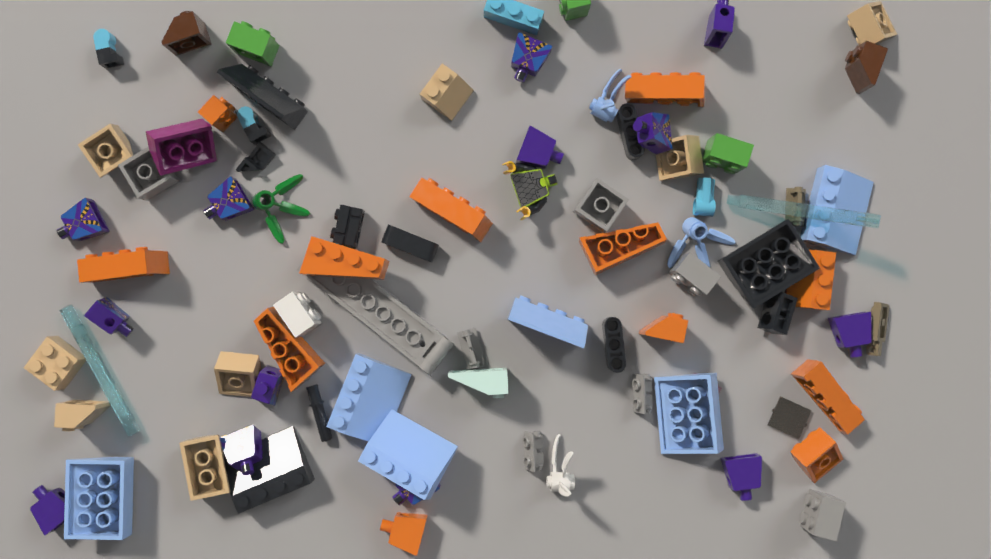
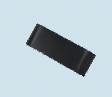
[616,103,645,160]
[381,224,439,263]
[602,317,626,373]

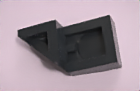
[236,143,276,172]

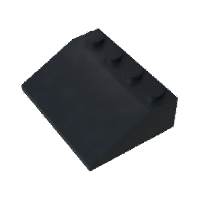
[217,64,308,130]
[717,219,820,309]
[223,426,315,514]

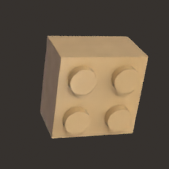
[24,336,88,391]

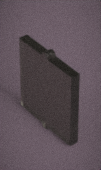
[767,396,812,439]

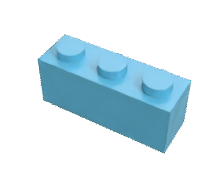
[484,0,544,36]

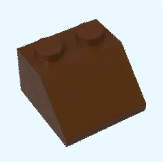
[161,11,212,56]
[845,41,888,94]

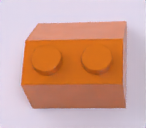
[639,313,688,343]
[790,427,843,483]

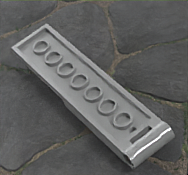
[297,264,454,375]

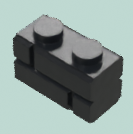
[330,205,365,248]

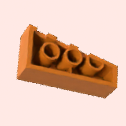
[625,72,705,107]
[409,177,493,242]
[579,222,667,275]
[299,236,390,280]
[77,247,170,283]
[254,306,325,392]
[791,359,865,435]

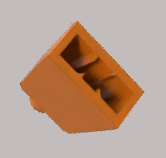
[380,512,428,556]

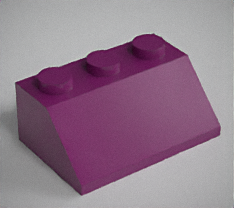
[146,119,217,176]

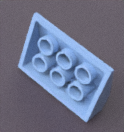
[800,165,874,255]
[507,295,588,348]
[326,353,412,441]
[654,373,724,454]
[358,409,458,500]
[64,457,134,540]

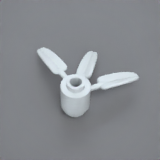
[546,434,575,497]

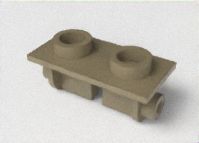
[785,187,806,227]

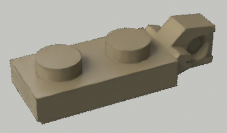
[866,302,890,356]

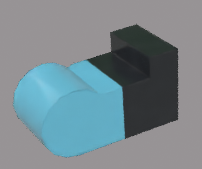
[93,29,124,69]
[237,106,271,145]

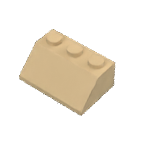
[179,434,230,501]

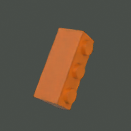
[785,250,836,310]

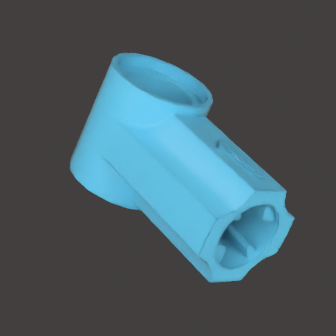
[693,178,716,217]

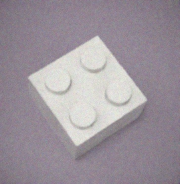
[273,291,322,338]

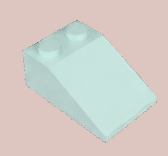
[448,368,508,398]

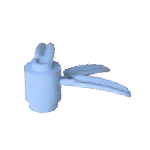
[589,69,632,122]
[667,217,736,268]

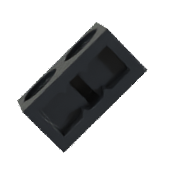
[757,292,798,335]

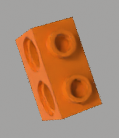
[198,95,237,133]

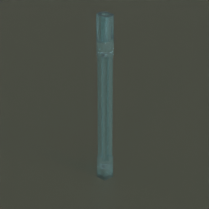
[727,194,881,229]
[59,305,141,437]

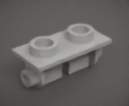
[457,328,485,369]
[632,374,653,414]
[523,431,544,472]

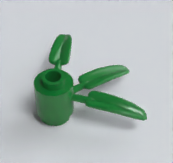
[252,174,310,244]

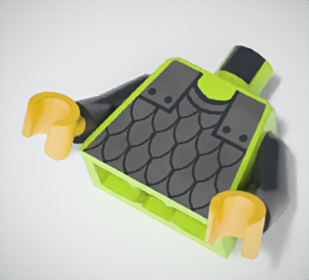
[502,161,558,220]

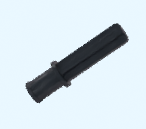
[306,384,332,442]

